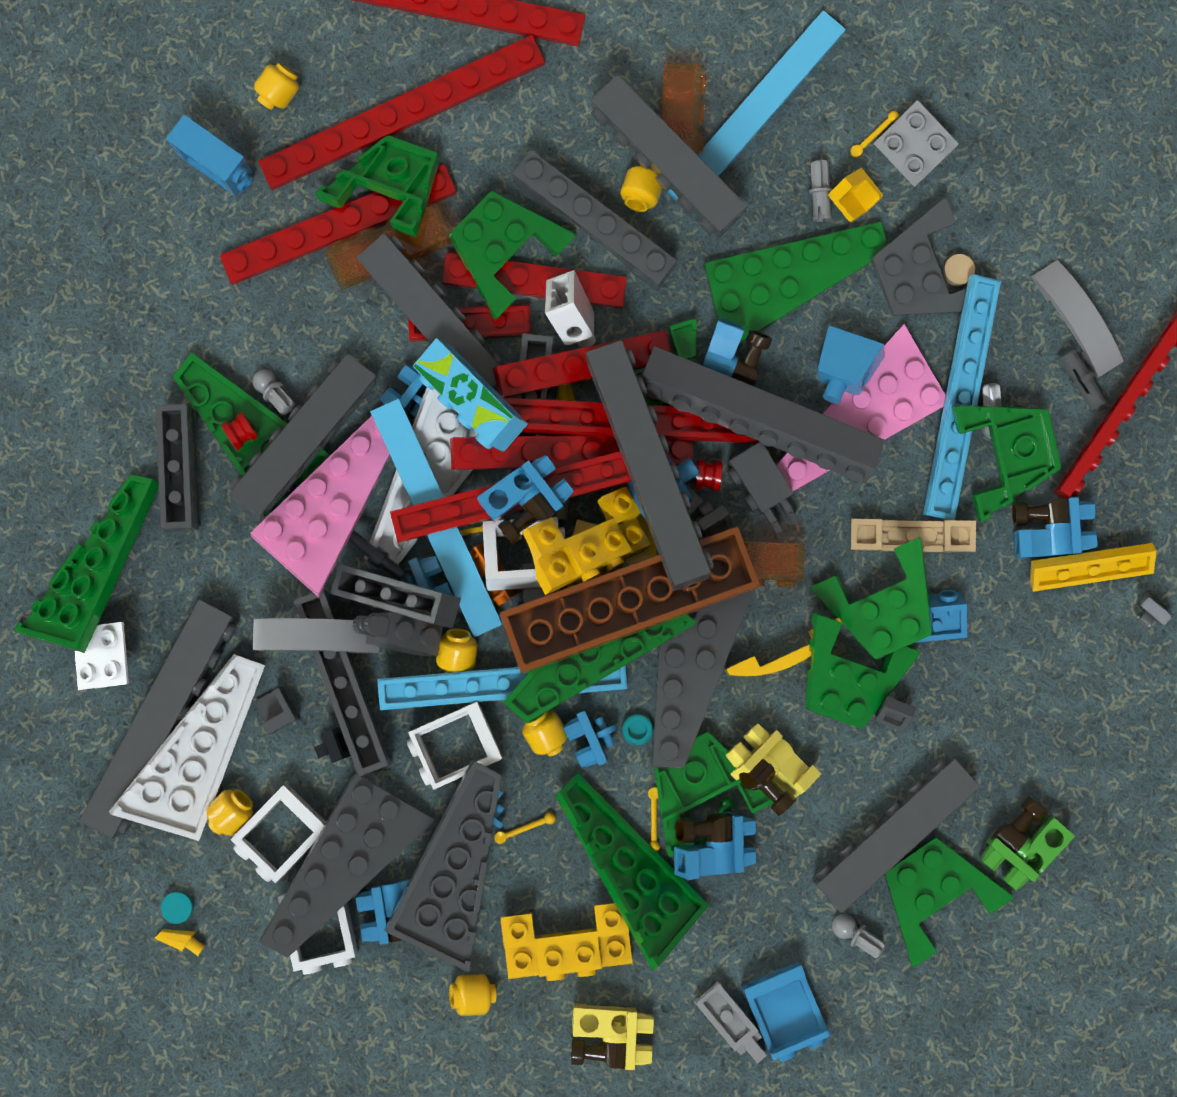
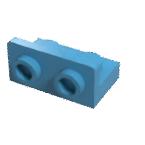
[915,590,967,643]

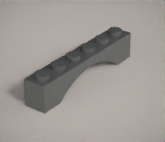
[512,150,677,291]

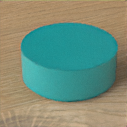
[622,714,653,745]
[161,891,194,924]

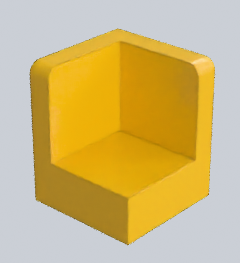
[828,167,883,222]

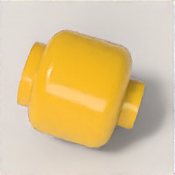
[254,62,300,110]
[620,166,663,212]
[436,628,478,673]
[522,710,567,756]
[206,789,253,836]
[449,974,497,1016]

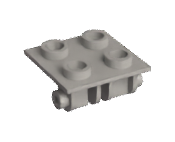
[874,100,959,187]

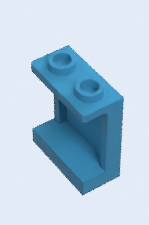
[741,961,831,1062]

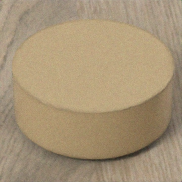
[943,254,975,286]

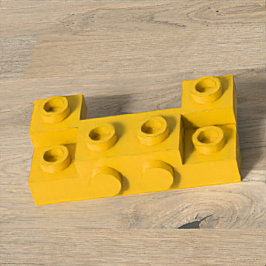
[522,486,651,595]
[500,903,633,981]

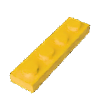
[1030,543,1157,592]

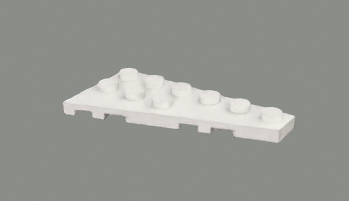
[364,388,478,565]
[109,654,265,841]

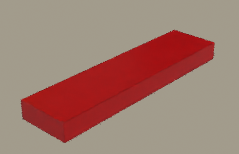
[408,304,531,342]

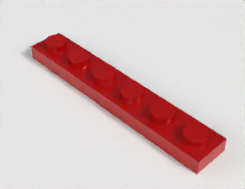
[442,253,627,309]
[493,330,671,398]

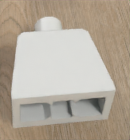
[545,270,596,348]

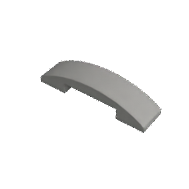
[1031,260,1124,378]
[253,618,379,654]

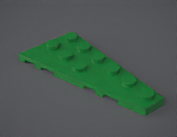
[704,222,887,343]
[173,352,330,514]
[13,474,159,653]
[503,562,697,724]
[555,773,709,971]

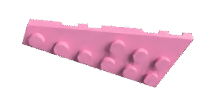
[776,324,946,491]
[250,416,391,598]

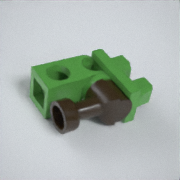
[980,797,1075,891]

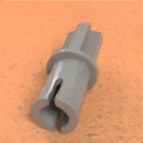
[809,160,833,222]

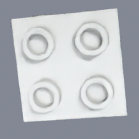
[75,622,129,690]

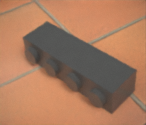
[156,404,199,532]
[331,564,461,628]

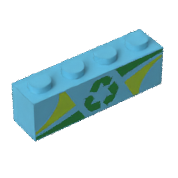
[413,338,528,452]

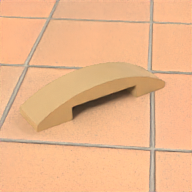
[851,519,976,553]

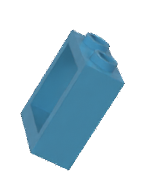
[166,115,254,197]

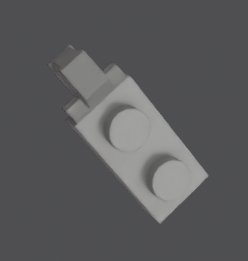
[694,981,767,1064]

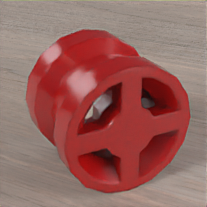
[221,412,259,451]
[695,459,722,491]

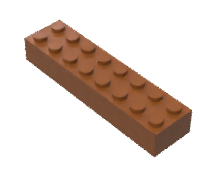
[499,526,760,675]

